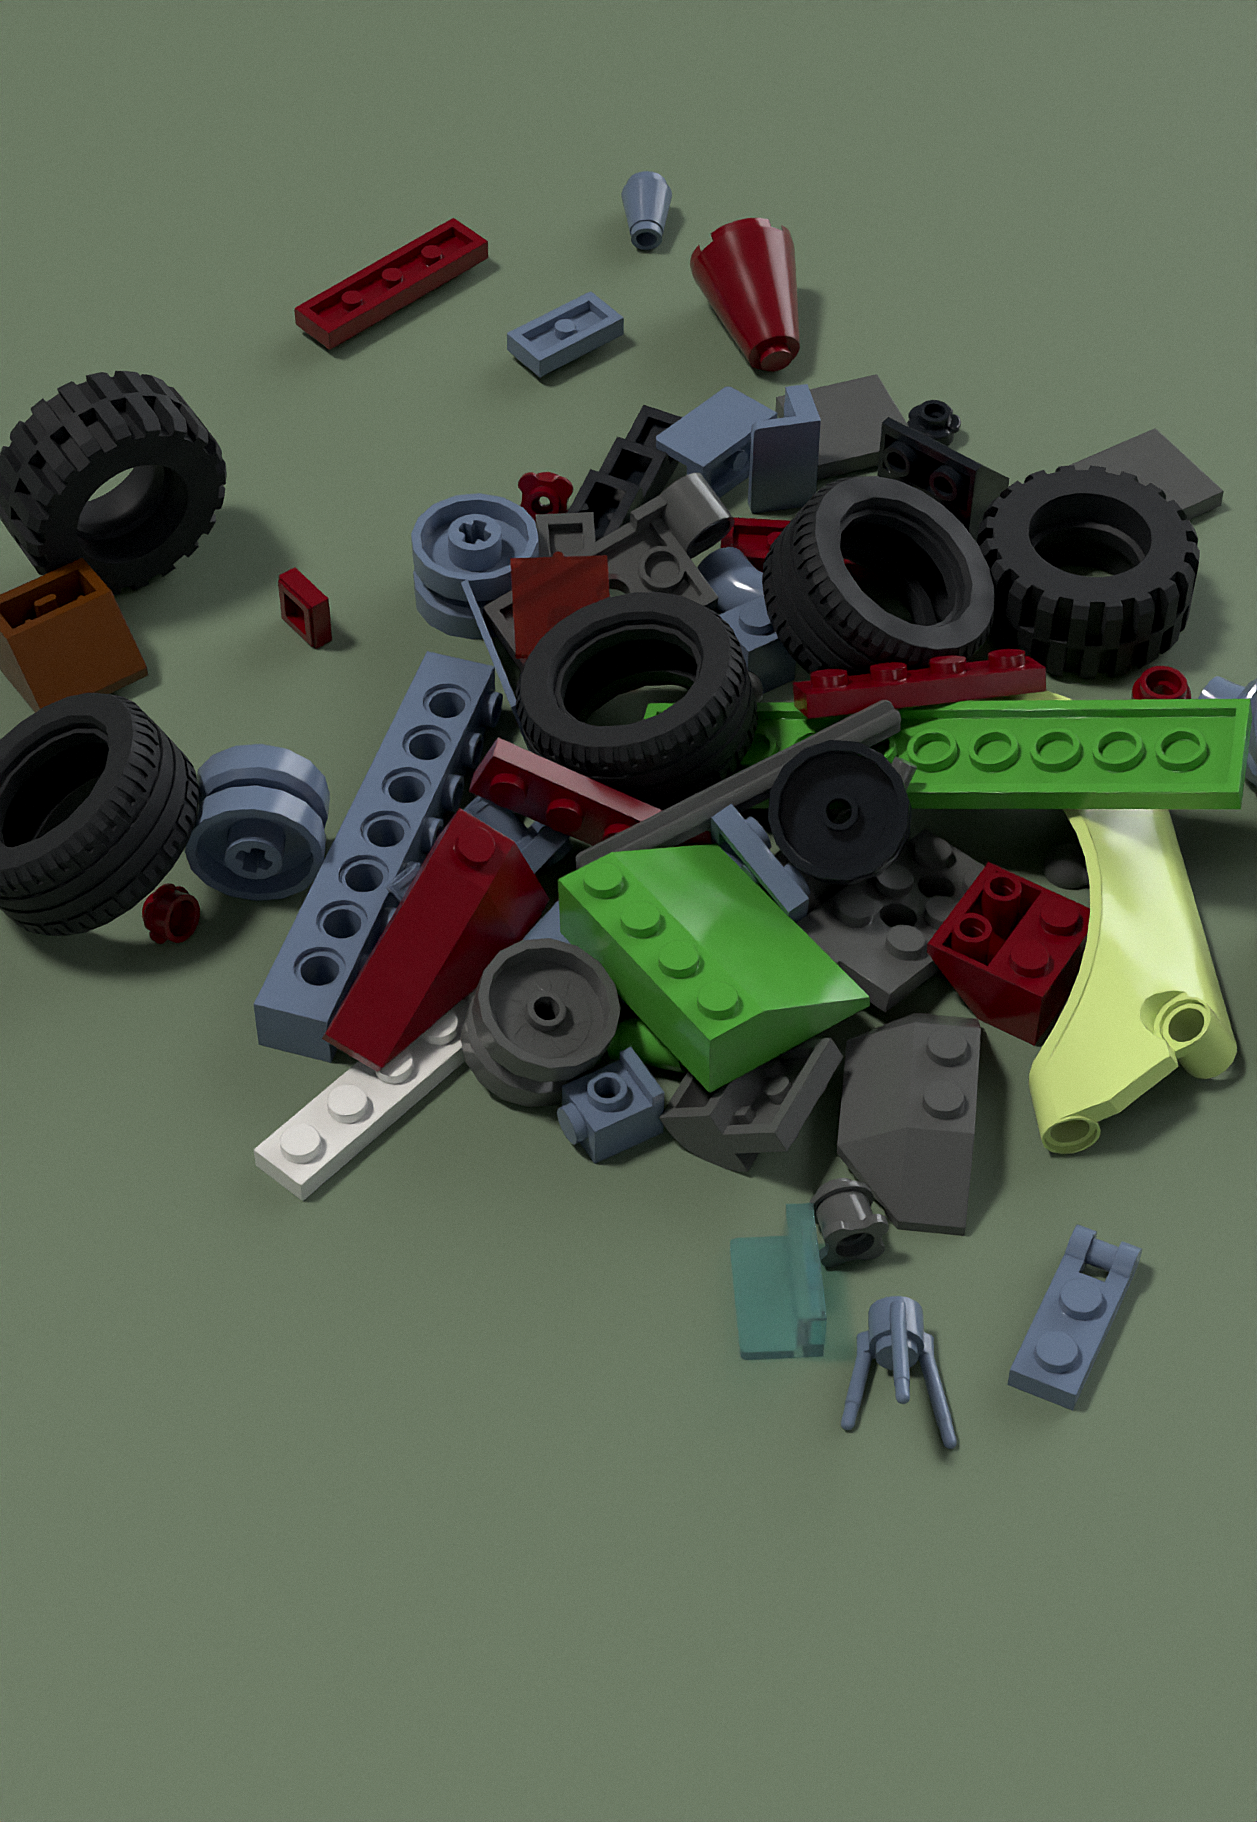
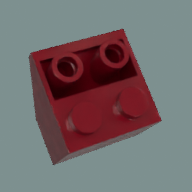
[927,862,1090,1046]

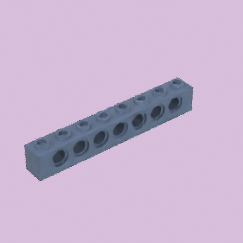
[253,651,503,1063]

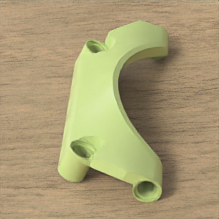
[966,690,1237,1154]

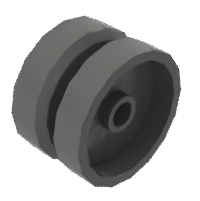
[460,938,621,1107]

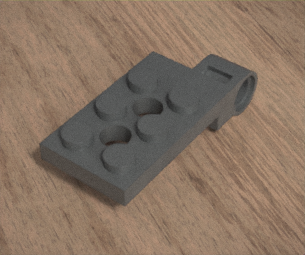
[483,473,735,671]
[796,828,985,1013]

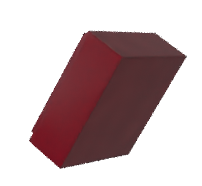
[278,567,332,649]

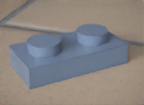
[507,291,624,377]
[710,803,810,923]

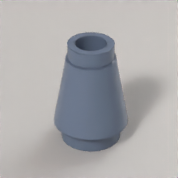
[621,171,672,250]

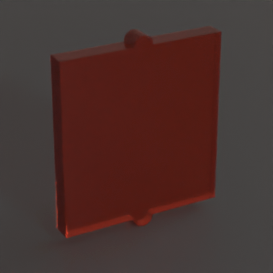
[510,551,610,659]

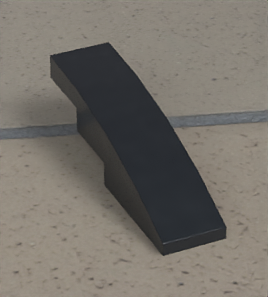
[567,405,682,542]

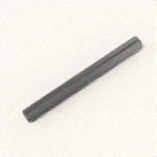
[575,700,902,869]

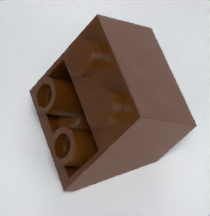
[0,558,148,712]

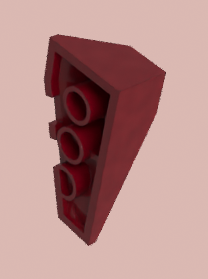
[322,808,549,1072]

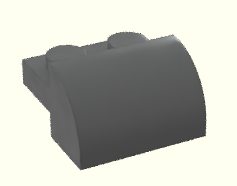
[659,1038,843,1172]

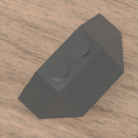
[837,1013,981,1236]

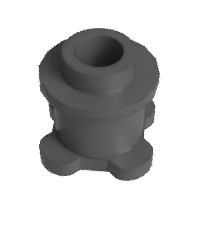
[807,1178,889,1267]

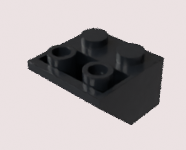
[877,417,1009,543]

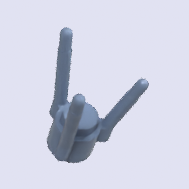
[841,1296,957,1449]

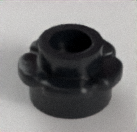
[907,400,961,446]

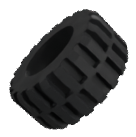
[0,371,227,595]
[977,465,1200,679]

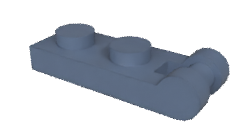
[1007,1224,1142,1411]

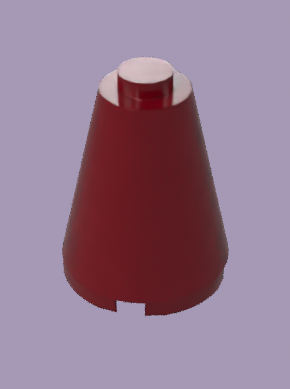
[690,218,800,372]

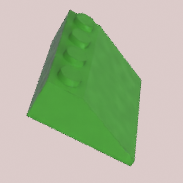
[558,844,870,1093]

